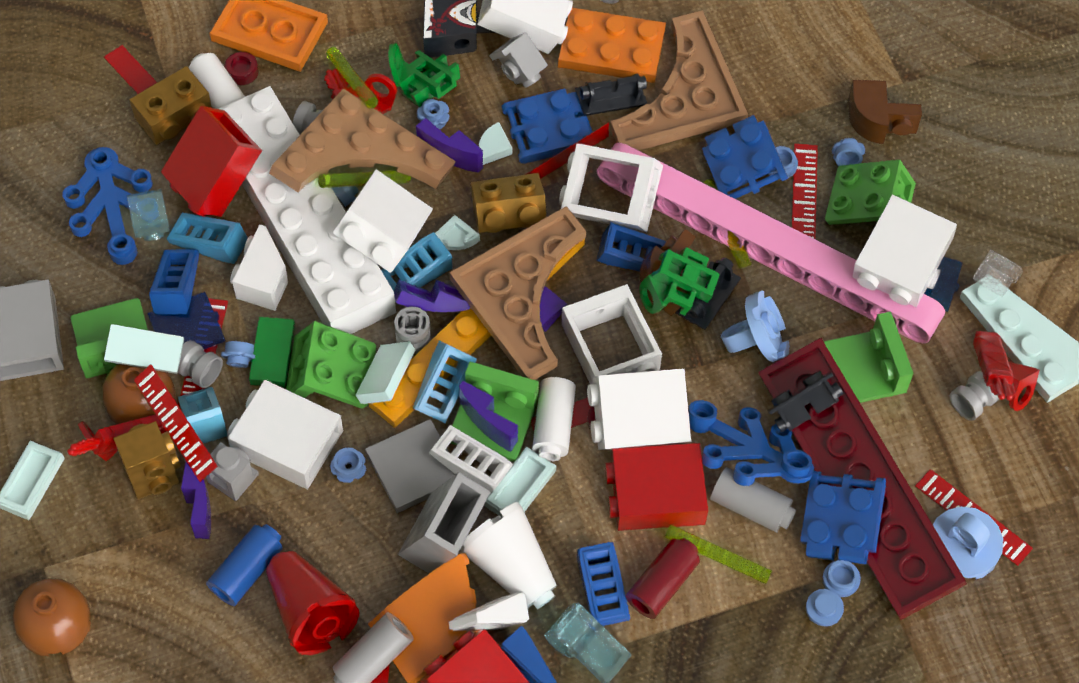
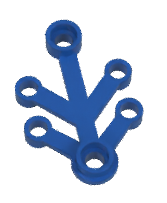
[63,147,160,265]
[688,400,814,486]

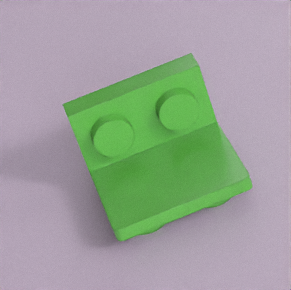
[825,160,916,225]
[71,298,148,379]
[824,312,914,403]
[286,321,376,409]
[451,362,539,462]

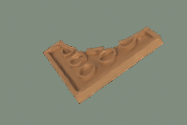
[610,10,748,151]
[269,89,456,192]
[450,206,586,380]

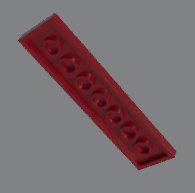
[758,338,967,620]

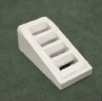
[429,425,513,495]
[449,592,529,631]

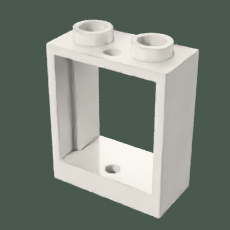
[559,143,663,232]
[561,284,662,384]

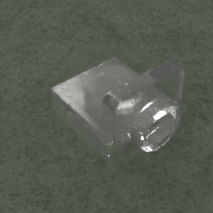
[973,249,1023,296]

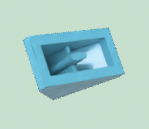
[178,387,227,444]

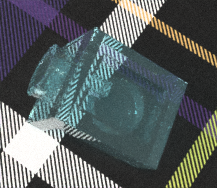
[127,189,170,241]

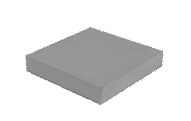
[365,419,456,513]

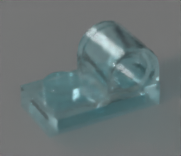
[545,602,632,683]

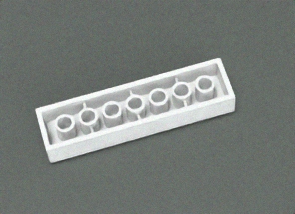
[219,86,396,334]

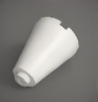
[460,502,557,610]

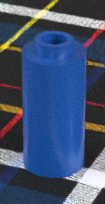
[206,524,283,606]

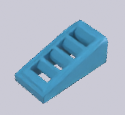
[167,212,248,264]
[381,232,453,302]
[413,340,477,423]

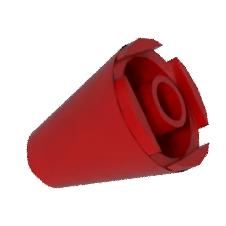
[266,551,360,655]

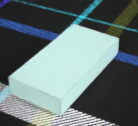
[104,324,184,374]
[356,341,415,404]
[0,441,65,520]
[484,447,556,517]

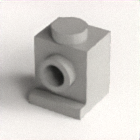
[489,32,548,88]
[206,442,259,501]

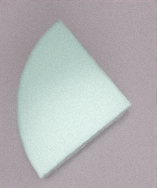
[479,122,512,165]
[435,215,480,250]

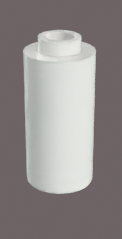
[189,53,245,109]
[532,377,576,461]

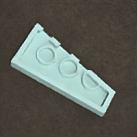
[960,275,1079,403]

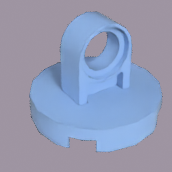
[721,290,790,362]
[933,506,1003,579]

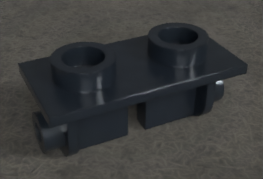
[575,73,648,116]
[675,258,741,330]
[767,370,844,432]

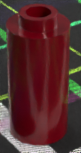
[626,538,700,619]

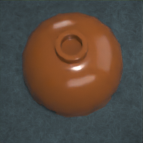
[102,364,176,424]
[12,578,91,656]

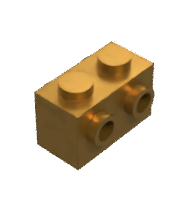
[129,66,212,145]
[471,173,546,233]
[114,421,181,499]

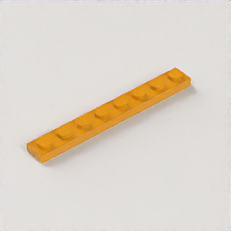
[369,239,585,428]

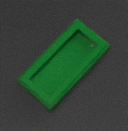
[249,317,295,388]

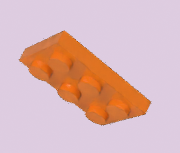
[210,0,328,72]
[558,8,666,83]

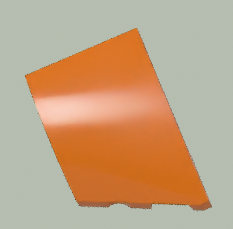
[368,553,479,683]

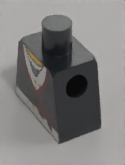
[423,0,496,58]

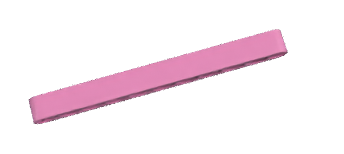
[596,143,945,343]

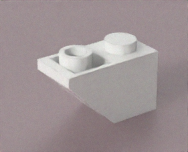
[230,224,288,311]

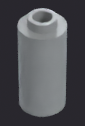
[710,467,796,533]
[332,612,414,683]

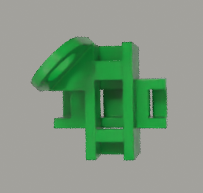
[388,43,461,107]
[639,247,720,316]

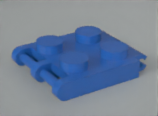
[501,89,592,164]
[702,115,789,199]
[800,471,886,564]

